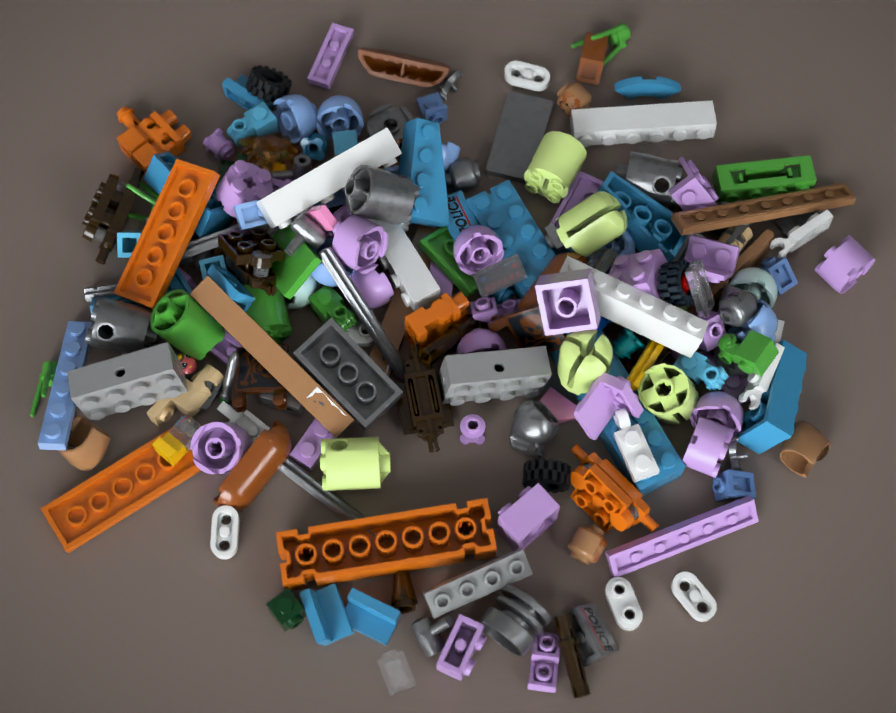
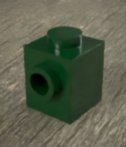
[266,588,307,632]

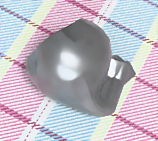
[509,400,559,461]

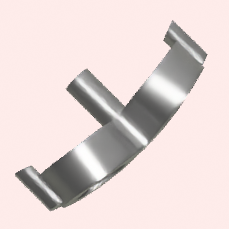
[437,70,464,100]
[729,436,748,472]

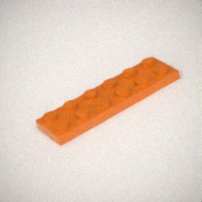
[114,159,220,309]
[40,425,201,553]

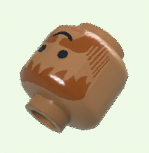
[557,82,592,117]
[568,524,607,566]

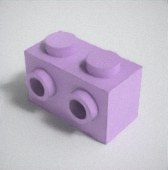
[436,614,487,681]

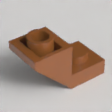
[576,32,609,85]

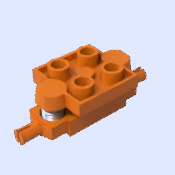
[570,444,660,534]

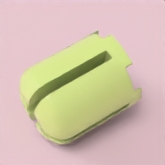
[555,191,628,257]
[557,329,613,395]
[638,363,699,425]

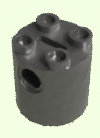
[616,151,683,208]
[345,165,419,225]
[85,297,157,355]

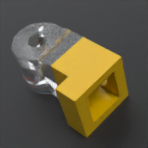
[152,414,202,467]

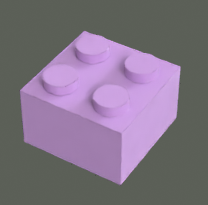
[535,268,601,336]
[497,483,560,550]

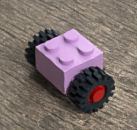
[607,249,694,307]

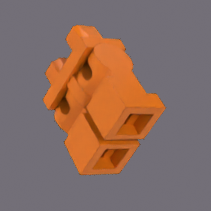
[116,109,192,174]
[404,291,469,351]

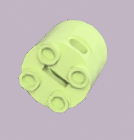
[524,131,587,203]
[320,436,391,491]

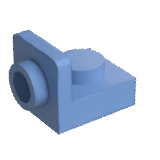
[416,92,448,124]
[759,256,798,295]
[713,469,756,502]

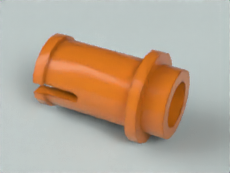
[117,106,140,129]

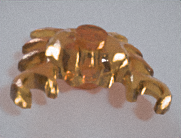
[238,132,312,172]

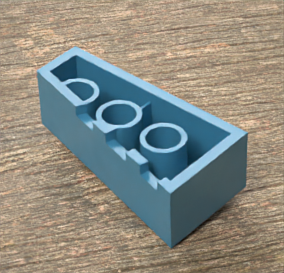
[398,118,450,228]
[143,152,234,237]
[597,171,687,262]
[736,339,807,454]

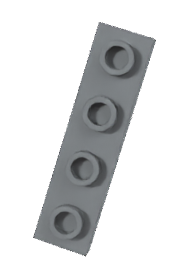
[422,548,533,618]

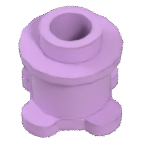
[203,128,235,161]
[460,414,486,445]

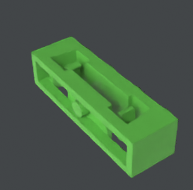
[712,155,817,203]

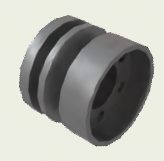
[479,585,552,658]

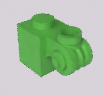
[308,285,357,332]
[717,330,779,377]

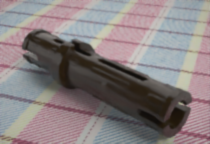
[418,314,480,364]
[553,613,591,698]

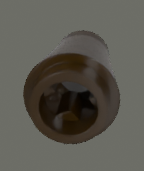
[391,571,418,614]

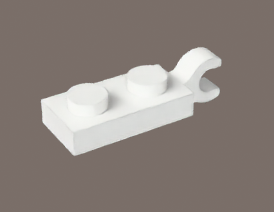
[769,210,834,258]
[738,342,785,410]
[217,401,270,444]
[613,408,660,483]

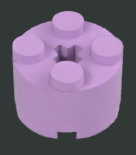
[215,160,273,218]
[332,215,388,274]
[814,235,875,294]
[682,417,734,478]
[191,422,252,474]

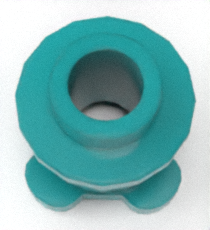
[612,328,646,359]

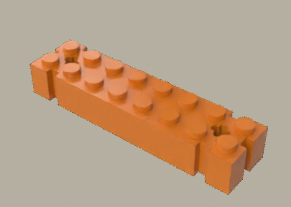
[276,498,497,591]

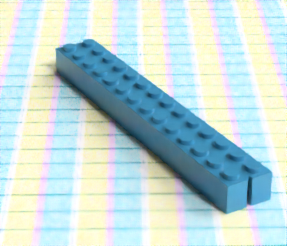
[466,180,685,497]

